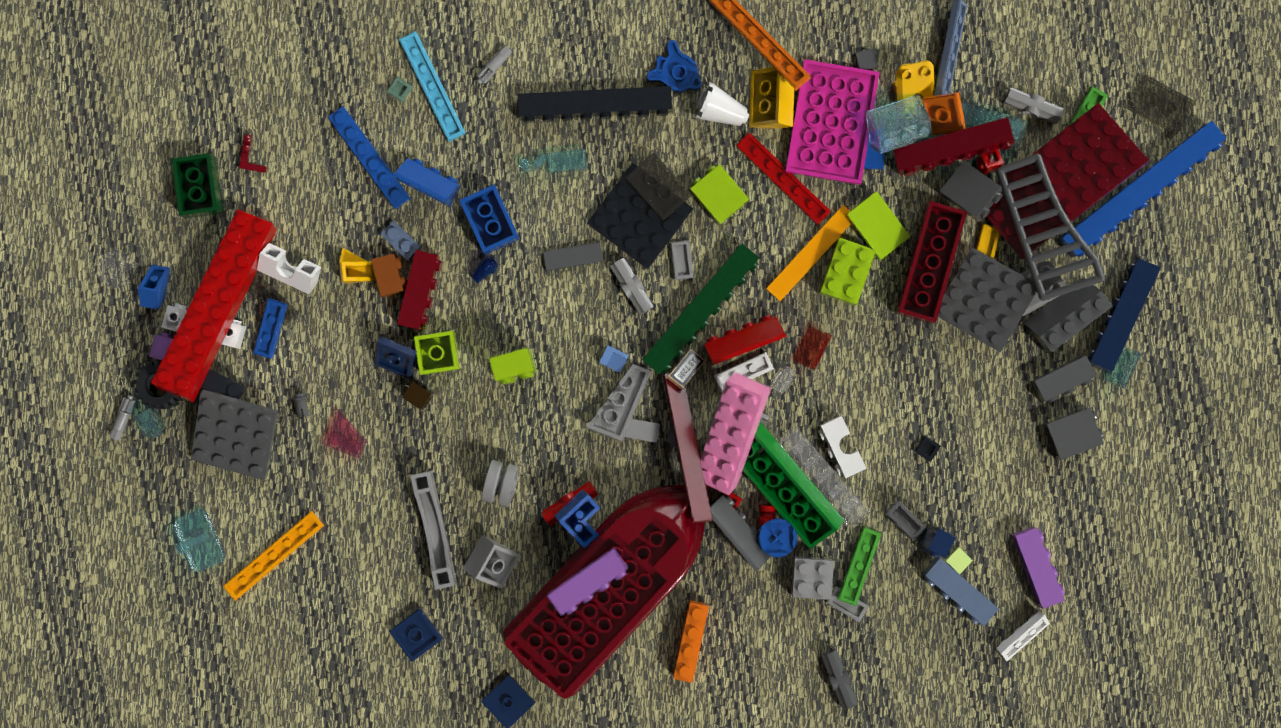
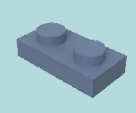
[380,220,422,261]

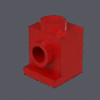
[976,149,1004,175]

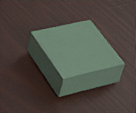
[386,76,413,103]

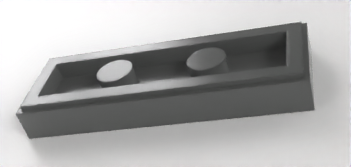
[543,242,603,271]

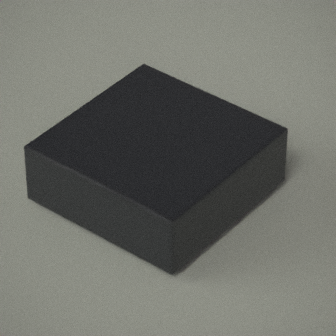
[914,435,941,462]

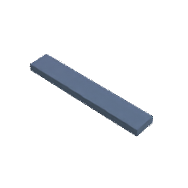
[934,0,967,96]

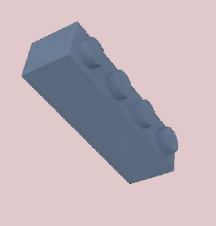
[922,558,999,626]

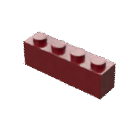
[397,250,442,331]

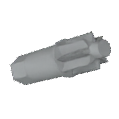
[476,45,512,84]
[110,395,135,441]

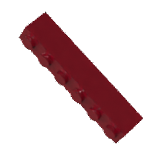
[893,117,1015,177]

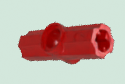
[541,481,598,526]

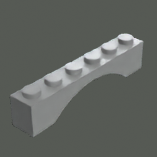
[410,471,457,590]

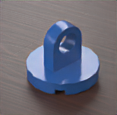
[758,518,797,558]

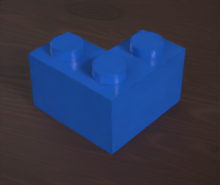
[554,490,600,548]

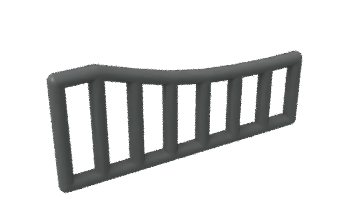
[996,154,1105,301]

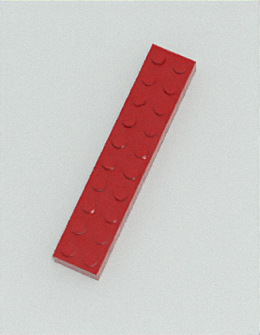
[151,209,277,402]

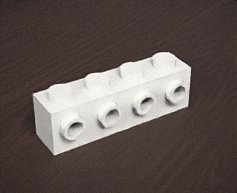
[161,303,246,349]

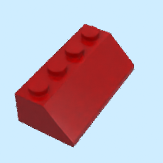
[704,315,787,366]

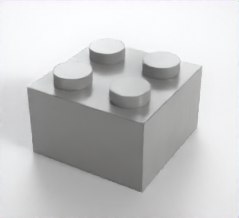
[790,556,834,600]

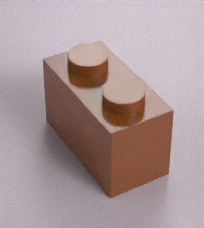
[371,254,407,298]

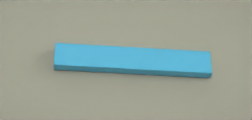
[399,31,466,142]

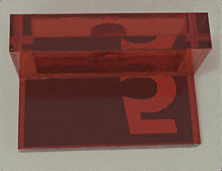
[793,326,832,370]

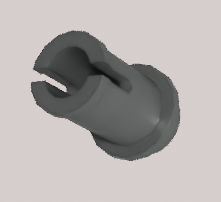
[292,393,309,418]

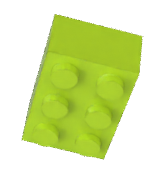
[818,238,876,306]
[489,348,537,385]

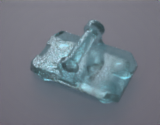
[173,508,225,572]

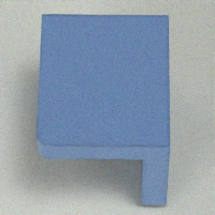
[599,346,629,372]

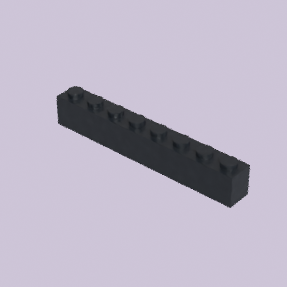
[518,86,672,123]

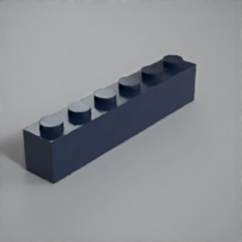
[1088,259,1161,374]

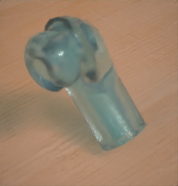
[519,153,548,172]

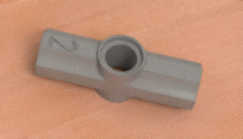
[1003,87,1064,125]
[610,258,654,315]

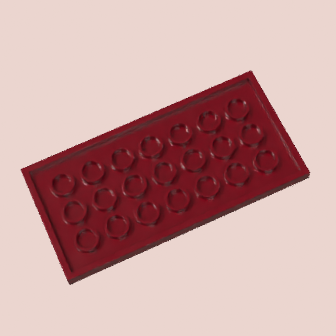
[986,102,1150,260]

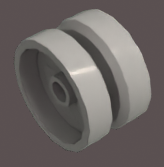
[482,460,519,507]

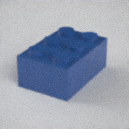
[459,184,520,255]

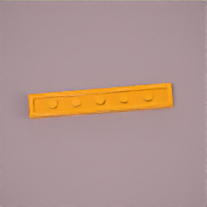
[766,205,852,302]
[223,511,325,601]

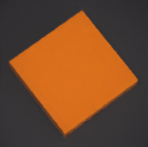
[921,92,966,136]

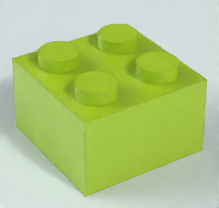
[414,331,460,375]

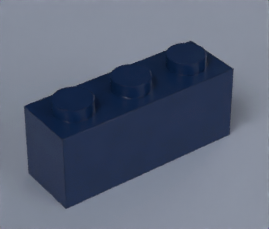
[917,524,956,559]

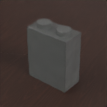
[940,161,1003,222]
[1042,408,1104,460]

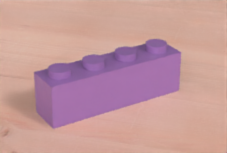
[1011,527,1065,609]
[548,547,628,615]

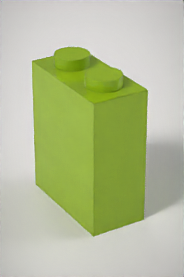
[690,164,749,226]

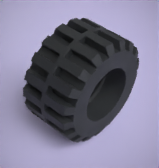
[133,361,184,409]

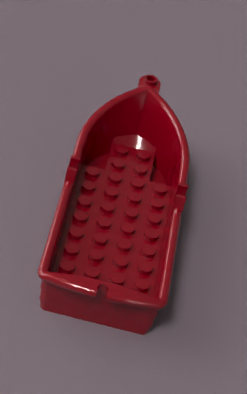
[503,485,712,699]

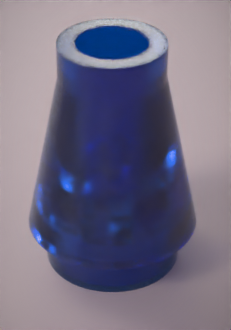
[471,255,499,283]

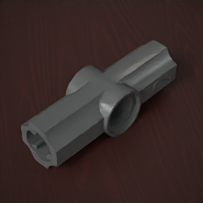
[821,649,858,710]

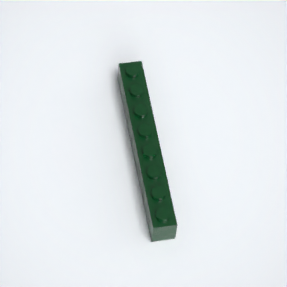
[642,243,759,375]

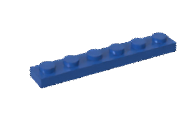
[328,106,411,210]

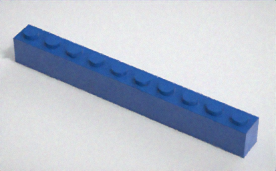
[1058,121,1226,258]

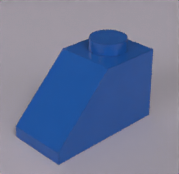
[138,265,170,309]

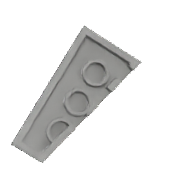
[586,364,651,442]

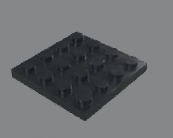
[587,163,694,270]

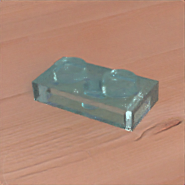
[547,149,588,173]
[1106,347,1141,388]

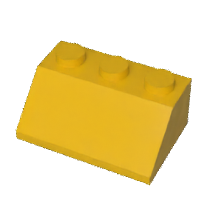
[749,67,794,129]

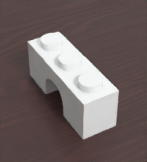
[257,243,321,294]
[818,416,867,478]

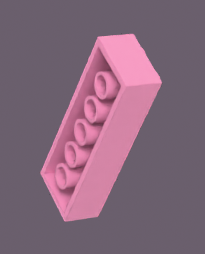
[700,372,771,495]

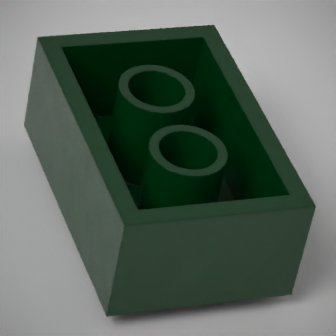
[171,153,224,219]

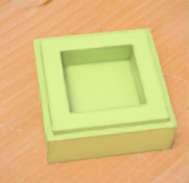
[945,547,973,574]

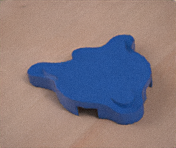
[646,40,702,92]

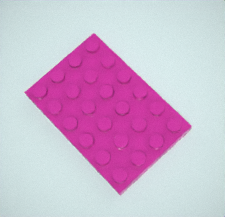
[785,59,880,185]

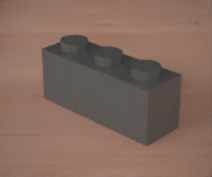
[1030,355,1096,404]

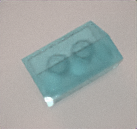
[865,95,933,154]

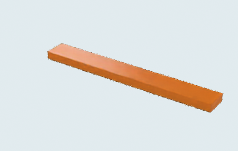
[708,0,811,91]

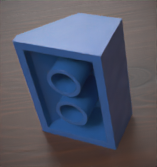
[394,158,460,207]

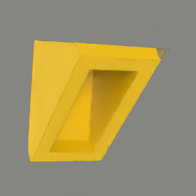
[339,247,376,284]

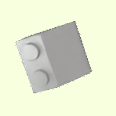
[463,535,521,589]

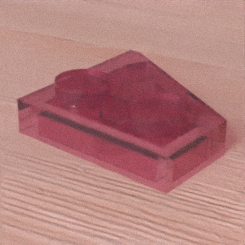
[324,410,367,459]

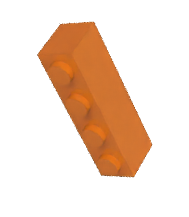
[673,600,709,683]

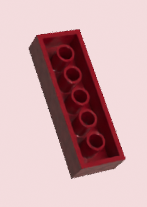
[895,201,967,324]

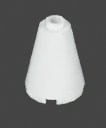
[694,82,749,126]

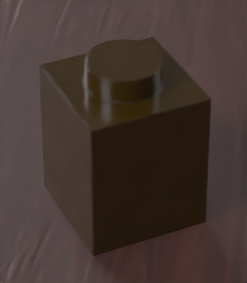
[402,381,434,410]

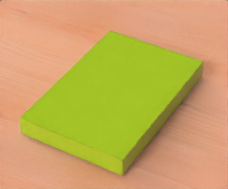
[845,191,910,260]

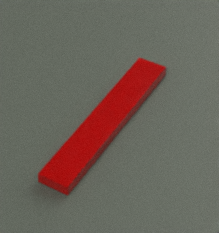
[736,132,831,225]

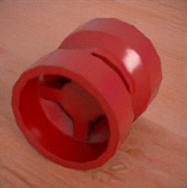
[758,505,778,525]

